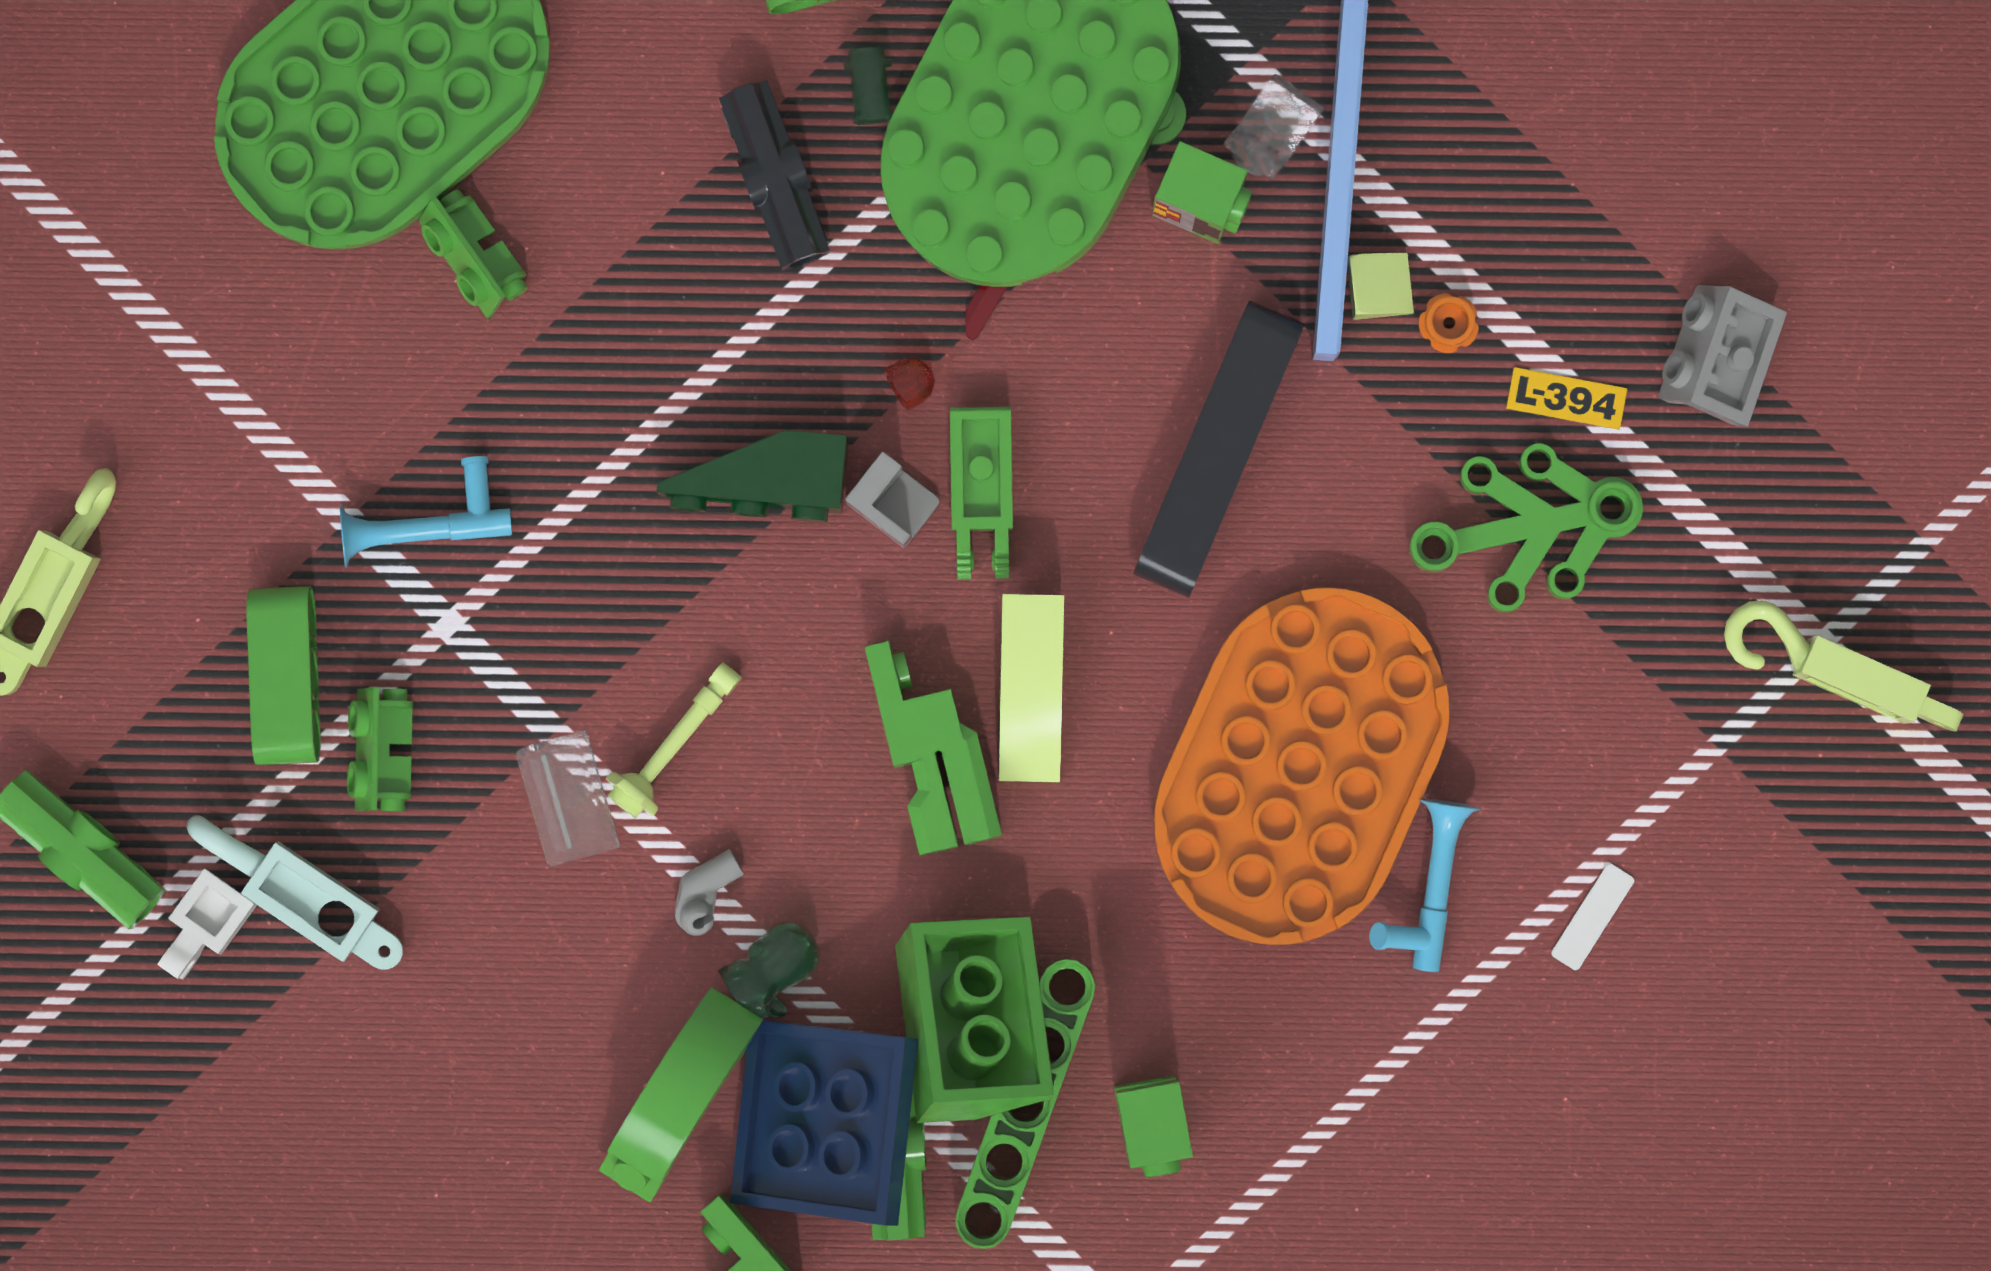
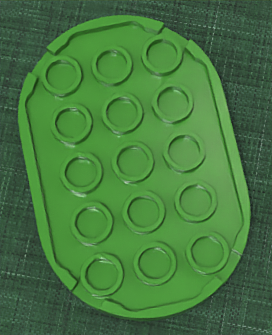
[214,0,550,250]
[881,0,1181,287]

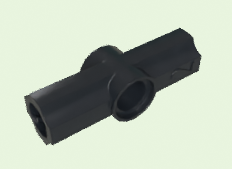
[719,80,831,271]

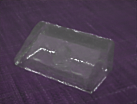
[516,730,620,867]

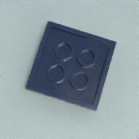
[730,1020,918,1226]

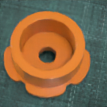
[1418,293,1479,353]

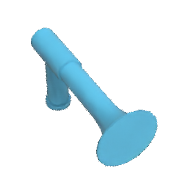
[340,456,512,568]
[1369,798,1482,972]

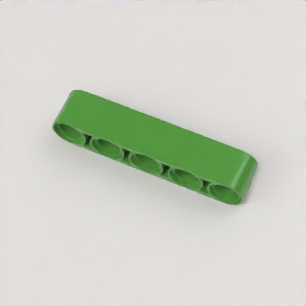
[955,959,1095,1249]

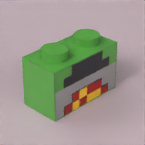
[1152,141,1253,244]

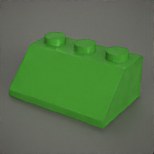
[895,917,1054,1123]

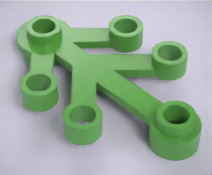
[1409,443,1643,613]

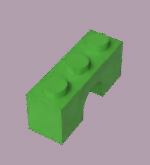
[1114,1075,1193,1177]

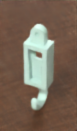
[187,815,403,970]

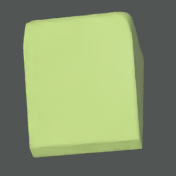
[1347,253,1414,320]

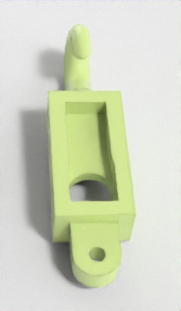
[0,468,116,696]
[1724,600,1964,732]

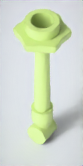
[606,662,742,819]

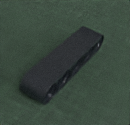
[1133,300,1305,598]

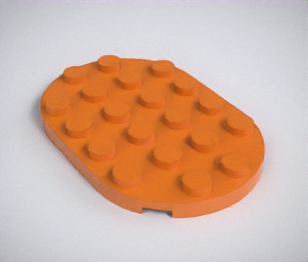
[1153,588,1449,945]

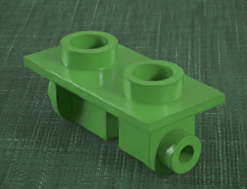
[419,189,528,319]
[347,687,413,812]

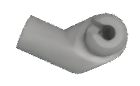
[674,848,744,936]

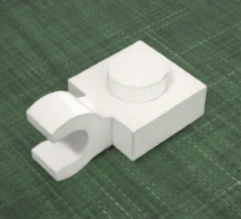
[157,869,257,980]

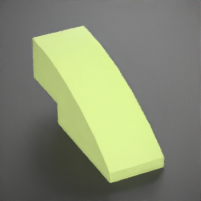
[999,594,1064,782]

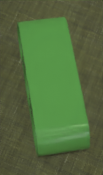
[246,586,321,765]

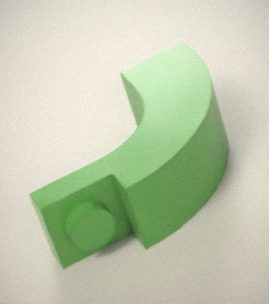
[599,987,763,1203]

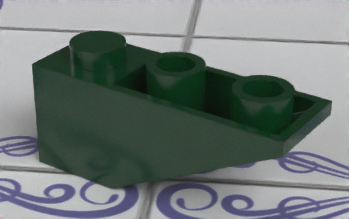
[656,430,849,523]

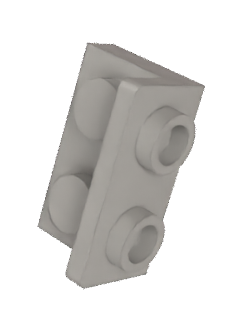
[1659,285,1787,427]

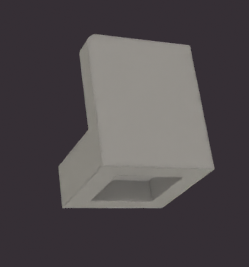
[845,451,939,549]

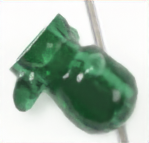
[718,921,820,1018]

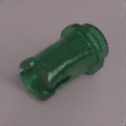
[843,47,892,125]

